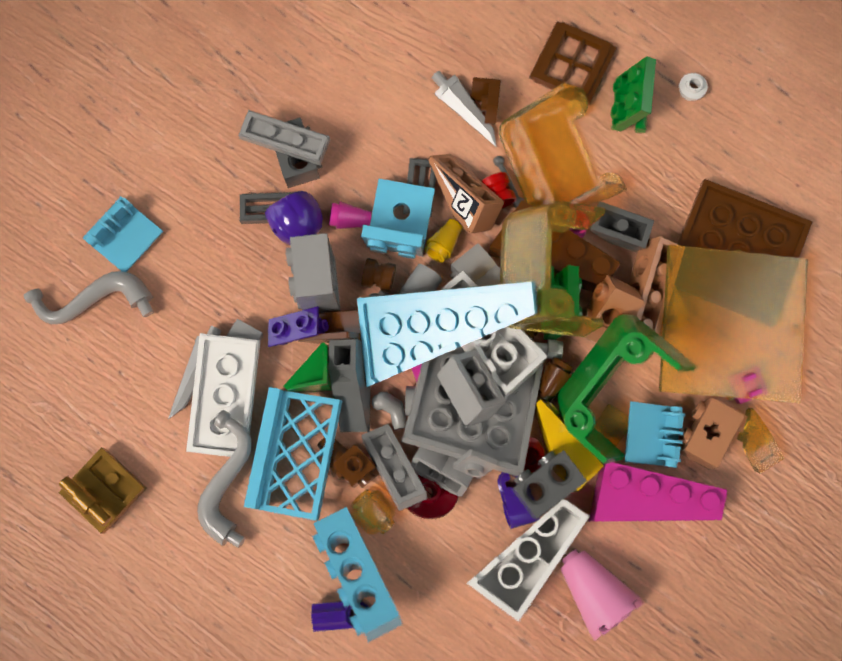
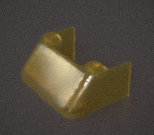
[500,201,605,337]

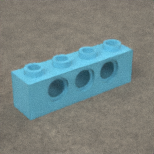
[312,507,403,642]

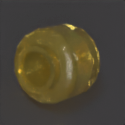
[351,489,396,535]

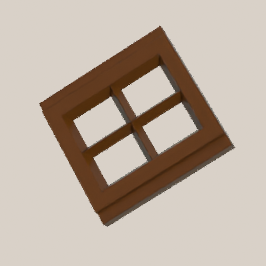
[529,21,617,105]

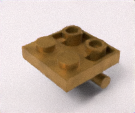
[58,447,147,534]

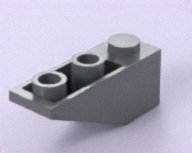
[328,339,371,432]

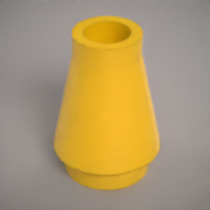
[425,219,463,262]

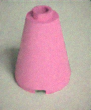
[561,549,644,641]

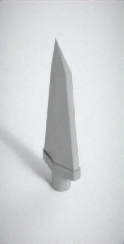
[432,71,497,148]
[168,326,222,419]

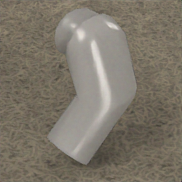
[372,392,407,430]

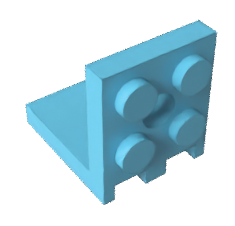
[361,179,435,259]

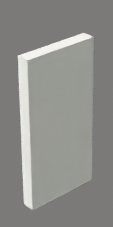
[186,333,261,457]

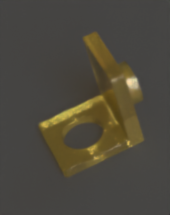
[595,404,629,446]

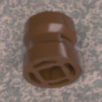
[361,258,396,292]

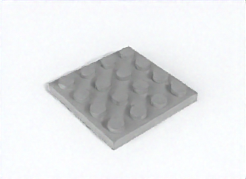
[402,346,543,476]

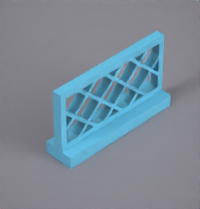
[244,387,342,521]

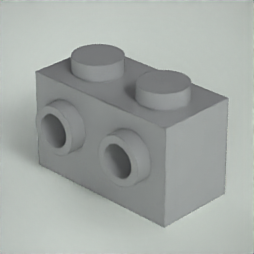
[437,349,506,427]

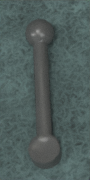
[493,156,525,208]

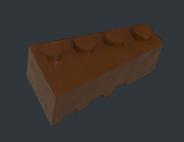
[488,200,621,293]

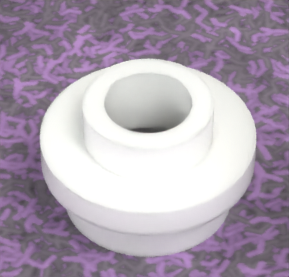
[679,73,708,101]

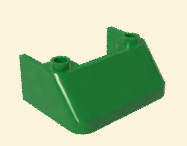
[558,314,697,464]

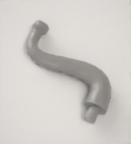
[23,271,154,324]
[197,410,251,548]

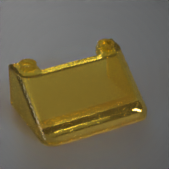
[499,83,627,219]

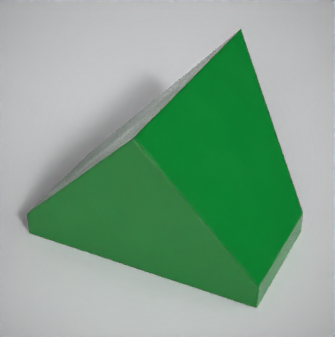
[283,342,332,393]

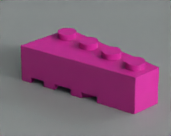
[588,462,727,522]

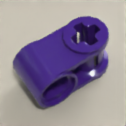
[497,472,540,529]

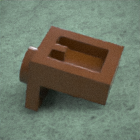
[471,77,501,125]

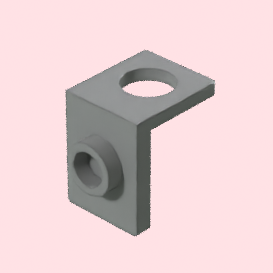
[452,449,499,479]

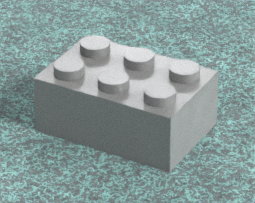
[286,233,341,313]

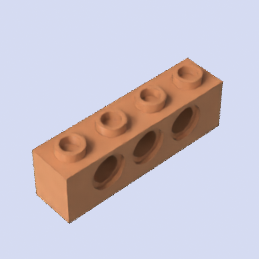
[628,236,684,358]

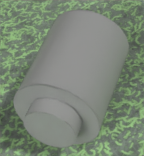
[399,264,442,294]

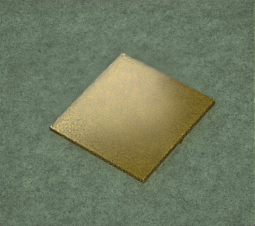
[659,245,808,403]

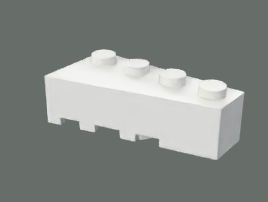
[441,271,548,399]
[467,499,590,622]

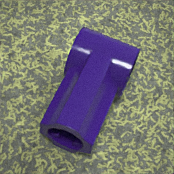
[311,599,372,632]

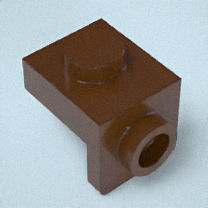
[333,445,377,488]

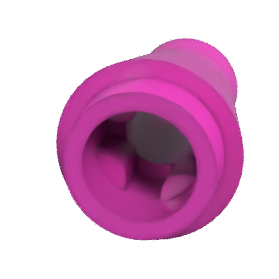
[329,201,371,229]

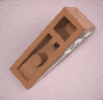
[429,154,504,233]

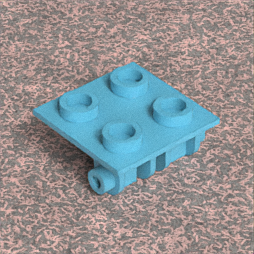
[83,196,164,272]
[624,401,685,468]

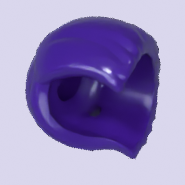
[265,191,323,245]

